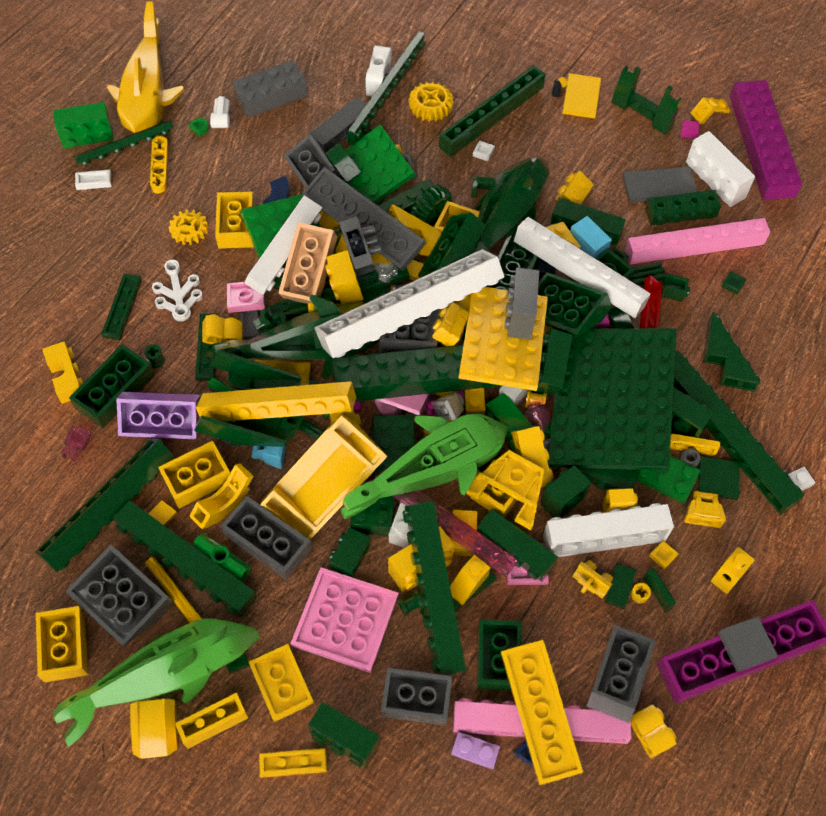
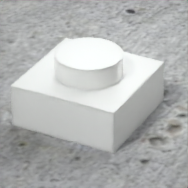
[788,467,815,491]

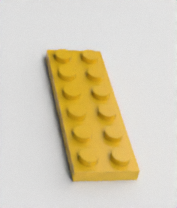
[501,640,583,785]

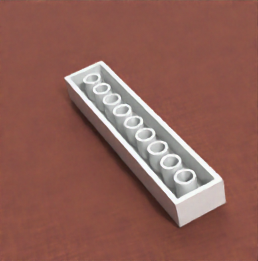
[314,249,504,358]

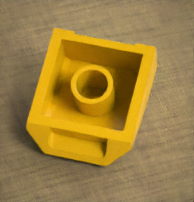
[130,699,178,759]

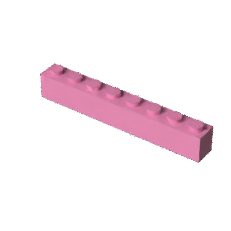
[625,218,770,265]
[453,699,631,744]

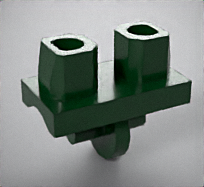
[253,309,287,333]

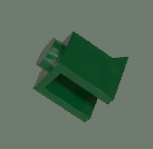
[661,274,690,302]

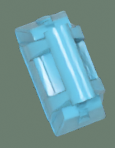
[251,444,287,469]

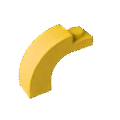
[189,463,253,530]

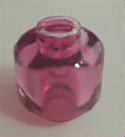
[524,402,552,431]

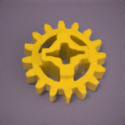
[169,209,208,245]

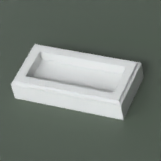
[75,170,112,190]

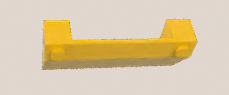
[260,413,387,540]

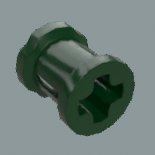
[144,344,165,368]
[397,591,421,616]

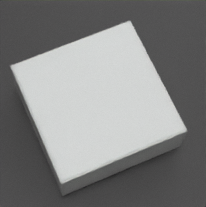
[473,140,495,161]

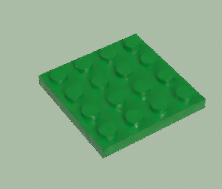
[342,125,416,204]
[240,194,322,268]

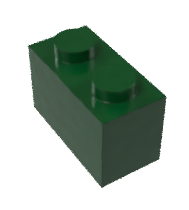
[329,527,371,578]

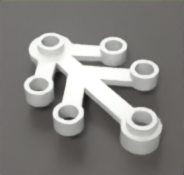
[152,260,203,322]

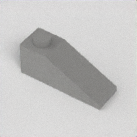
[431,392,464,420]

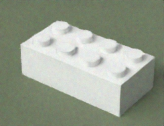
[686,131,755,207]

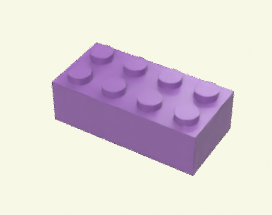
[117,392,200,439]

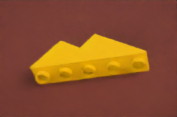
[388,204,442,256]

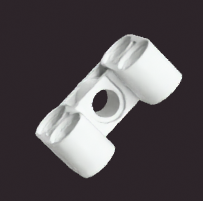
[366,45,392,97]

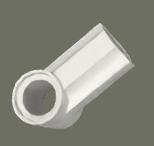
[211,96,230,128]

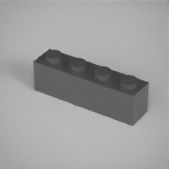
[310,97,367,152]

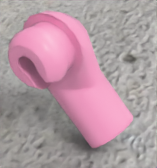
[375,400,402,416]

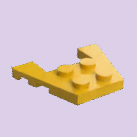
[466,450,544,530]

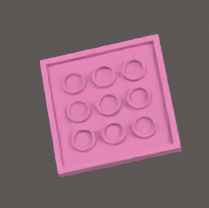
[291,567,399,673]

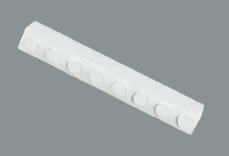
[514,217,650,318]

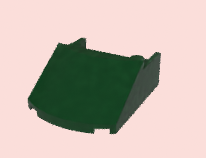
[194,350,303,447]

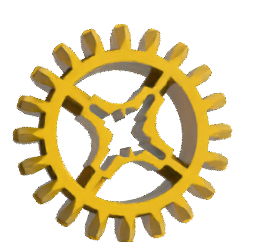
[409,82,453,122]

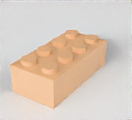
[278,222,337,304]

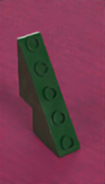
[703,312,761,392]

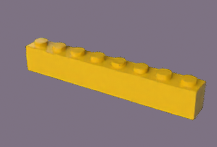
[196,381,356,422]

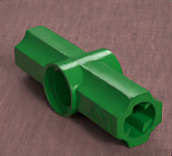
[192,533,251,582]

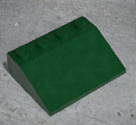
[538,272,612,337]

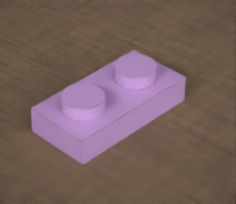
[451,732,500,769]

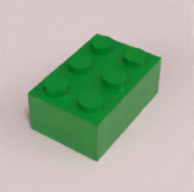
[53,102,114,148]

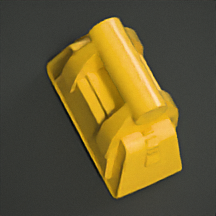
[684,491,726,528]

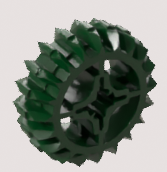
[411,184,452,226]

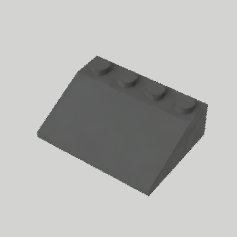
[380,285,441,353]
[65,545,175,647]

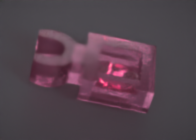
[61,425,92,462]

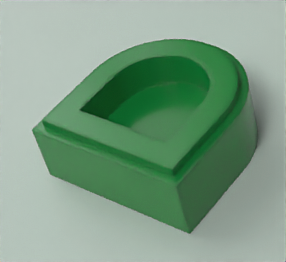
[188,118,209,137]

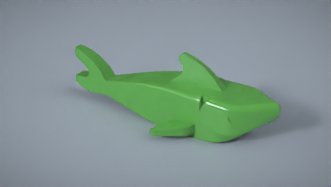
[341,414,508,519]
[53,618,259,747]

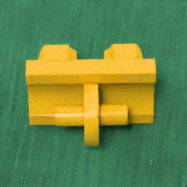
[572,560,613,599]

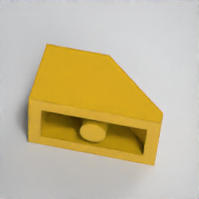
[450,555,491,606]

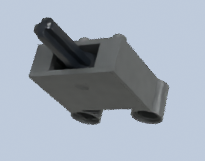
[339,216,382,277]

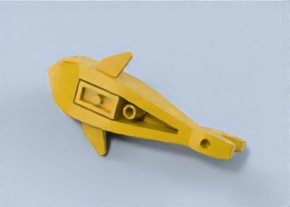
[107,2,184,133]

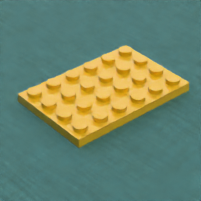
[458,287,548,391]

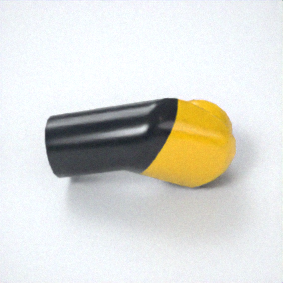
[552,77,568,97]

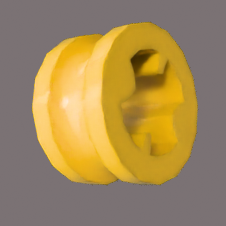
[631,583,651,604]

